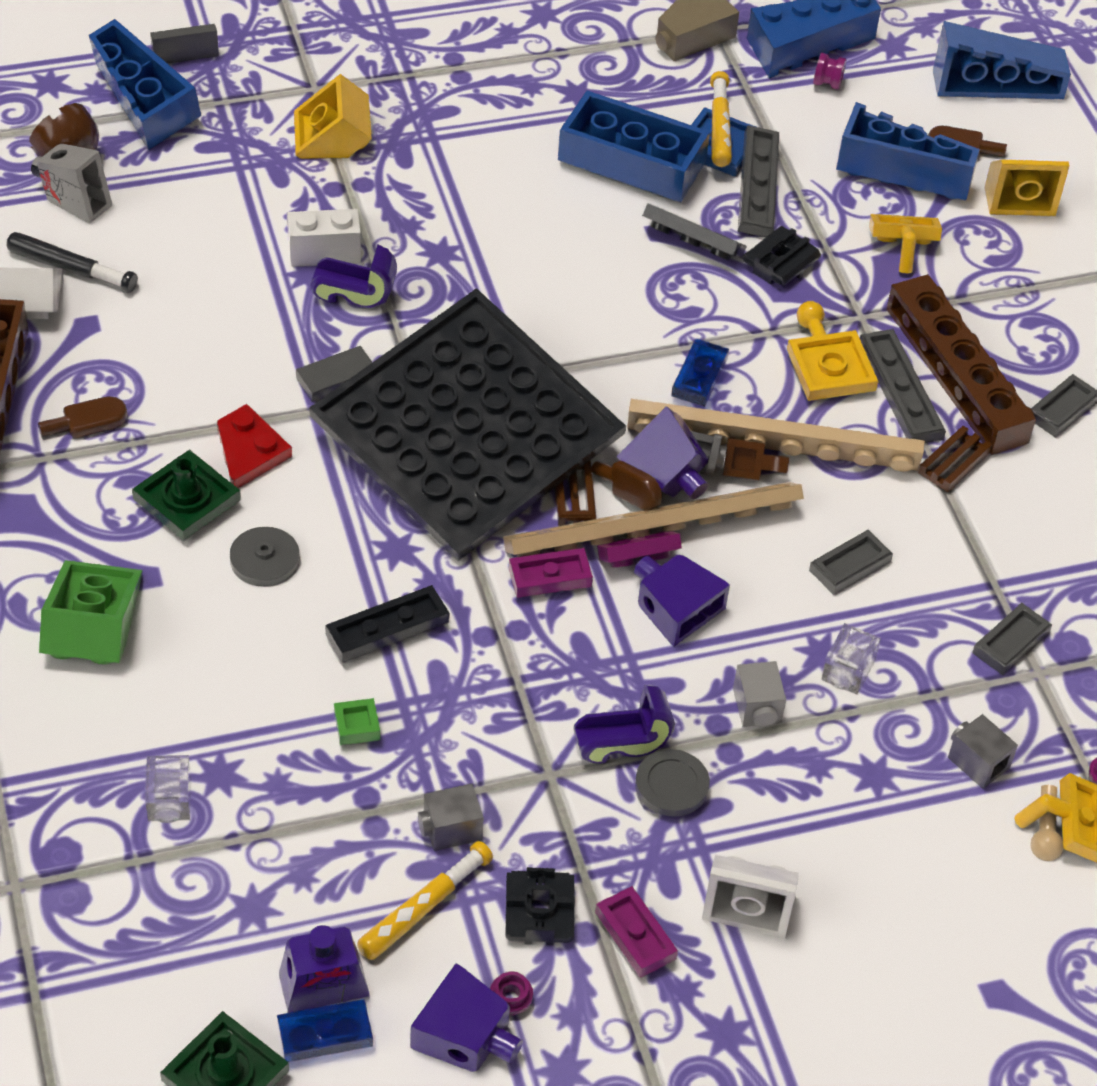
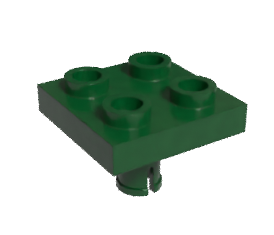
[132,449,241,541]
[160,1011,289,1086]

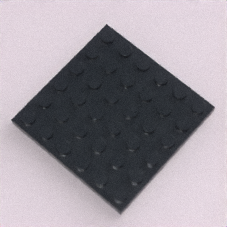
[309,288,626,561]

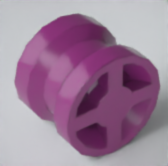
[813,53,847,90]

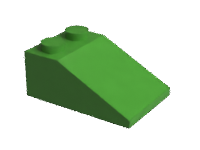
[39,560,142,664]

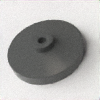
[230,527,300,586]
[635,749,710,816]

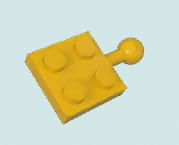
[787,301,878,401]

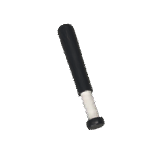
[6,232,138,293]

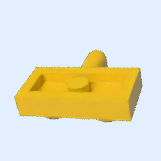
[869,214,942,274]
[1014,773,1097,863]

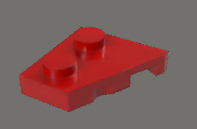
[217,404,292,488]

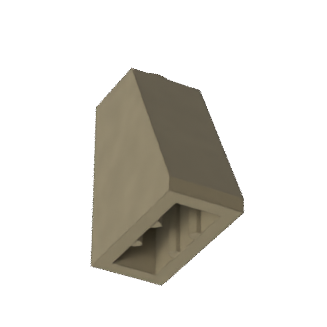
[655,0,739,61]

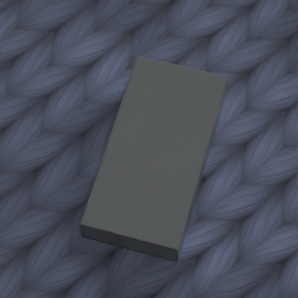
[150,23,219,64]
[296,345,372,402]
[1031,374,1097,438]
[809,530,893,595]
[972,603,1053,675]

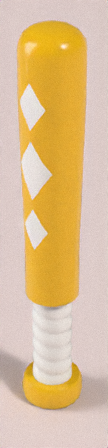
[710,71,732,167]
[357,841,493,960]

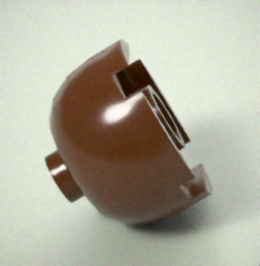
[29,103,99,157]

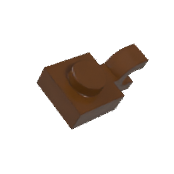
[723,438,789,480]

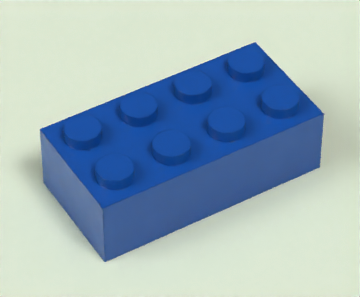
[558,90,710,202]

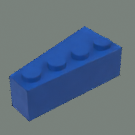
[747,0,881,78]
[88,19,201,150]
[933,21,1071,99]
[836,102,980,200]

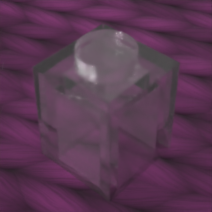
[821,623,881,695]
[145,755,191,823]

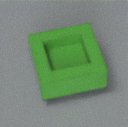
[334,698,380,745]

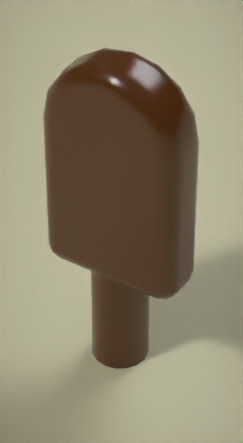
[928,125,1007,158]
[38,396,128,438]
[591,460,662,511]

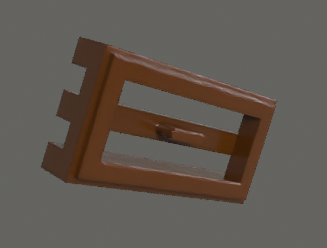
[918,426,993,492]
[555,460,596,526]

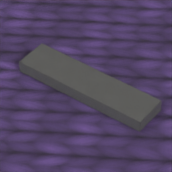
[737,125,779,237]
[860,329,946,443]

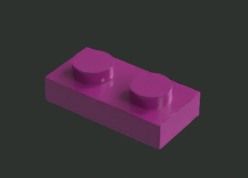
[597,531,682,568]
[508,548,593,598]
[595,886,678,978]

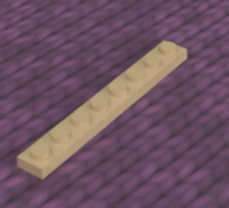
[627,398,925,472]
[503,482,804,557]

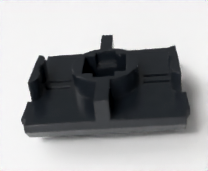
[741,226,821,286]
[505,867,575,945]

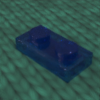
[671,339,729,407]
[277,999,373,1062]

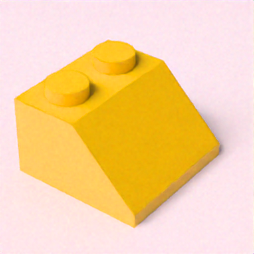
[294,74,372,159]
[984,159,1070,216]

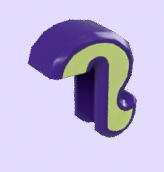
[310,244,397,308]
[573,685,675,763]

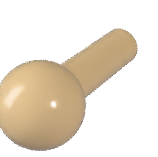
[1030,785,1063,861]

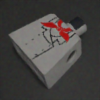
[31,144,112,223]

